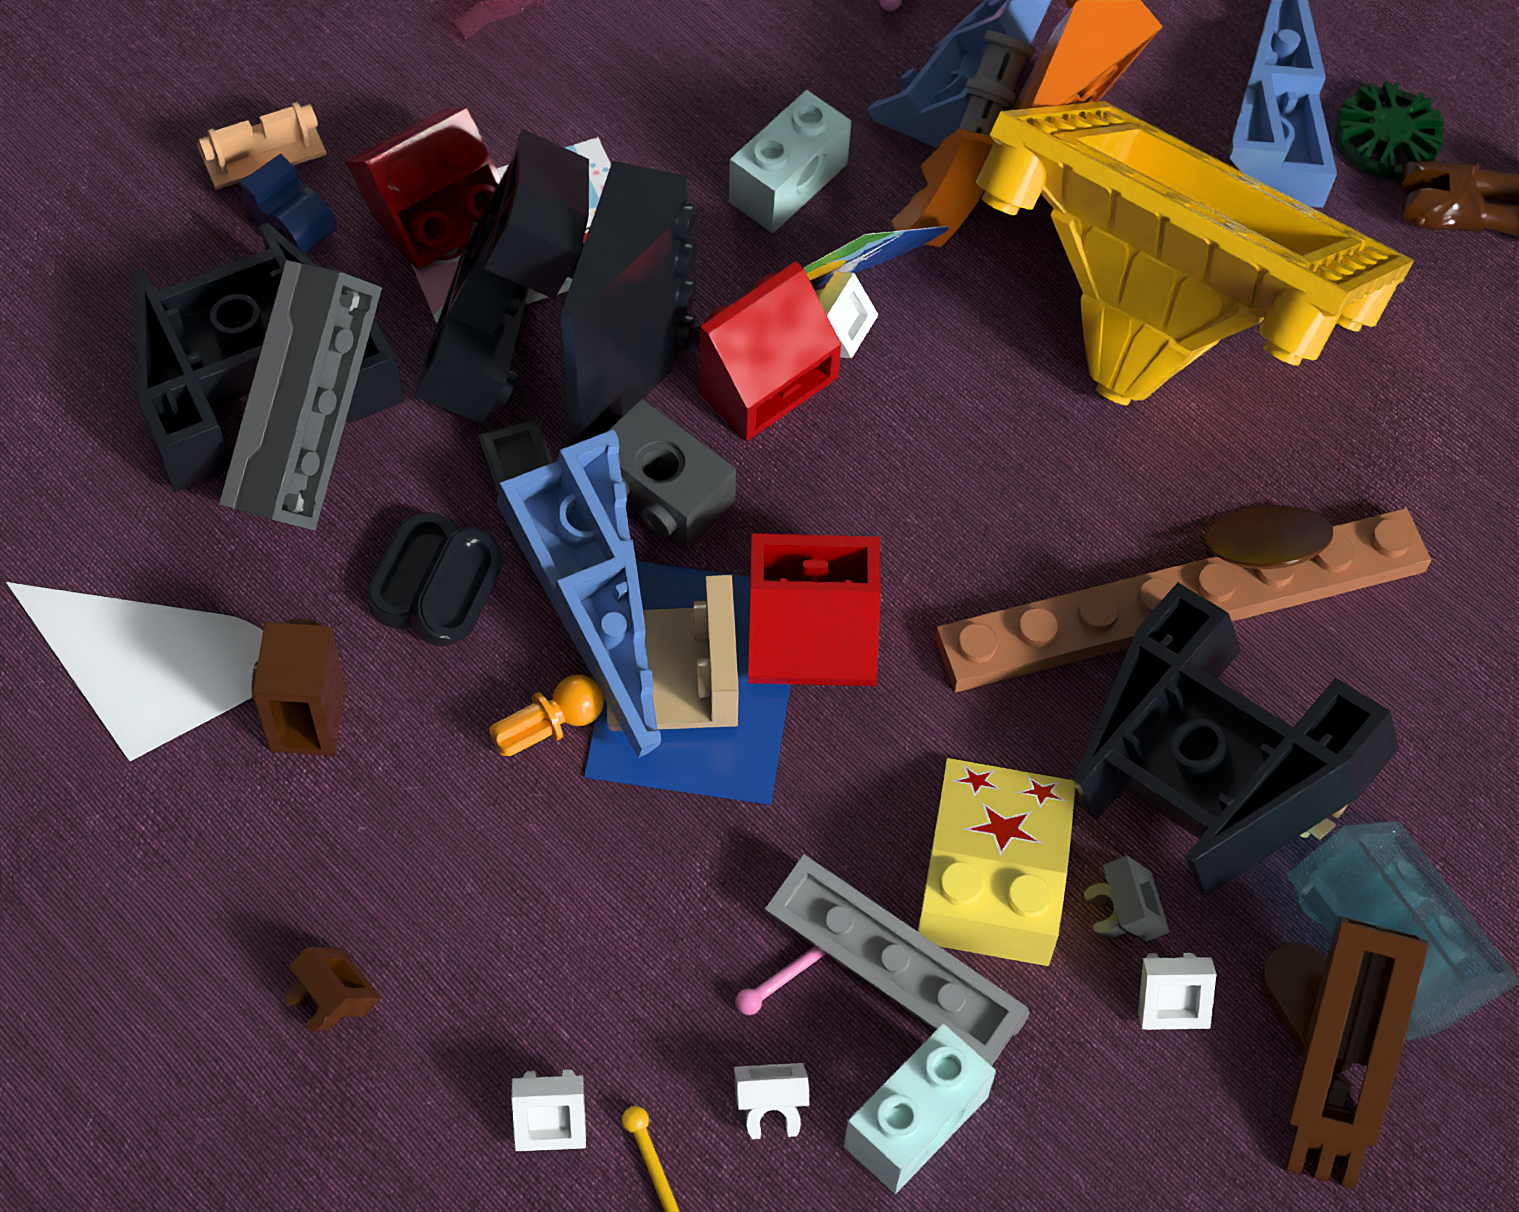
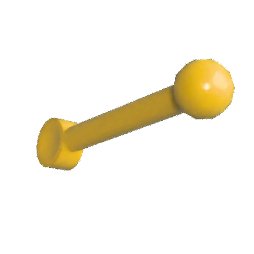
[621,1106,680,1212]

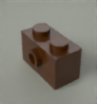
[252,618,346,756]

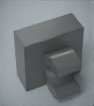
[1084,855,1170,942]

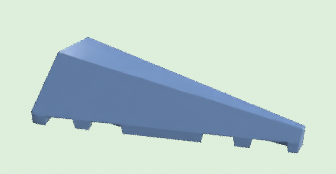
[867,0,1051,149]
[1229,0,1337,208]
[496,430,661,758]

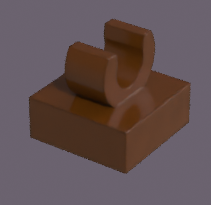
[285,947,382,1032]

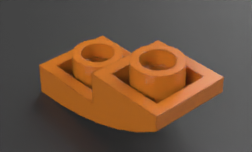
[892,128,995,248]

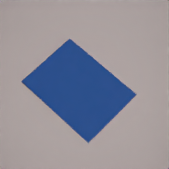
[584,561,791,805]

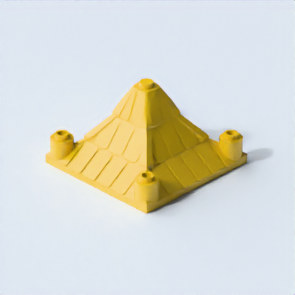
[976,101,1414,405]

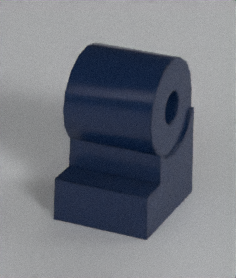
[240,153,337,254]

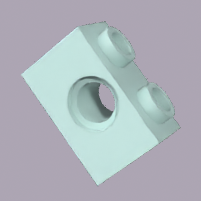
[729,90,851,234]
[844,1023,996,1194]

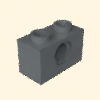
[609,399,736,549]

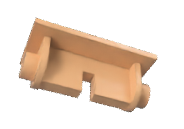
[197,102,326,190]

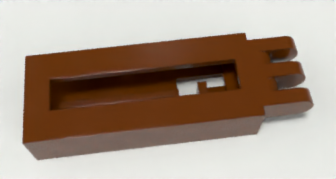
[1285,915,1429,1190]

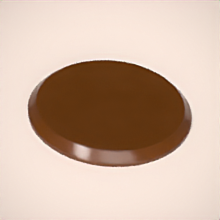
[1206,505,1333,569]

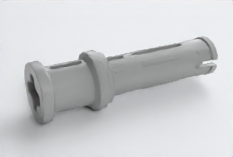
[959,30,1035,136]

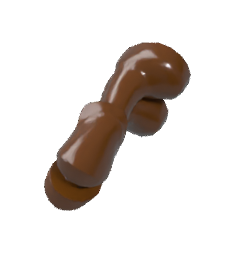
[1401,161,1519,237]

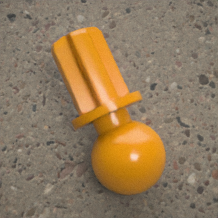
[489,675,604,756]

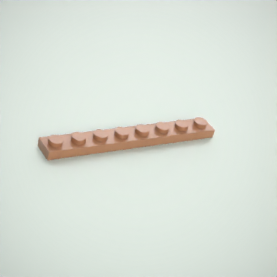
[935,508,1432,693]

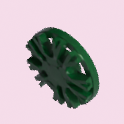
[1335,82,1444,178]

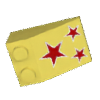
[918,758,1076,966]

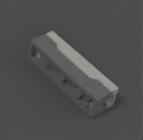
[219,260,382,531]

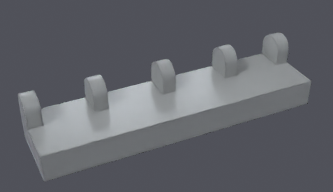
[765,854,1030,1066]

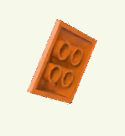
[1011,0,1163,110]

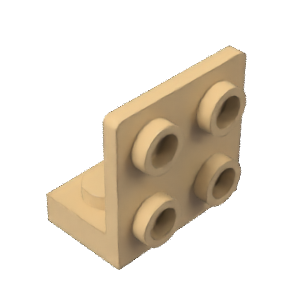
[607,575,739,731]

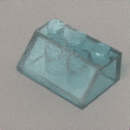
[1287,821,1519,1041]

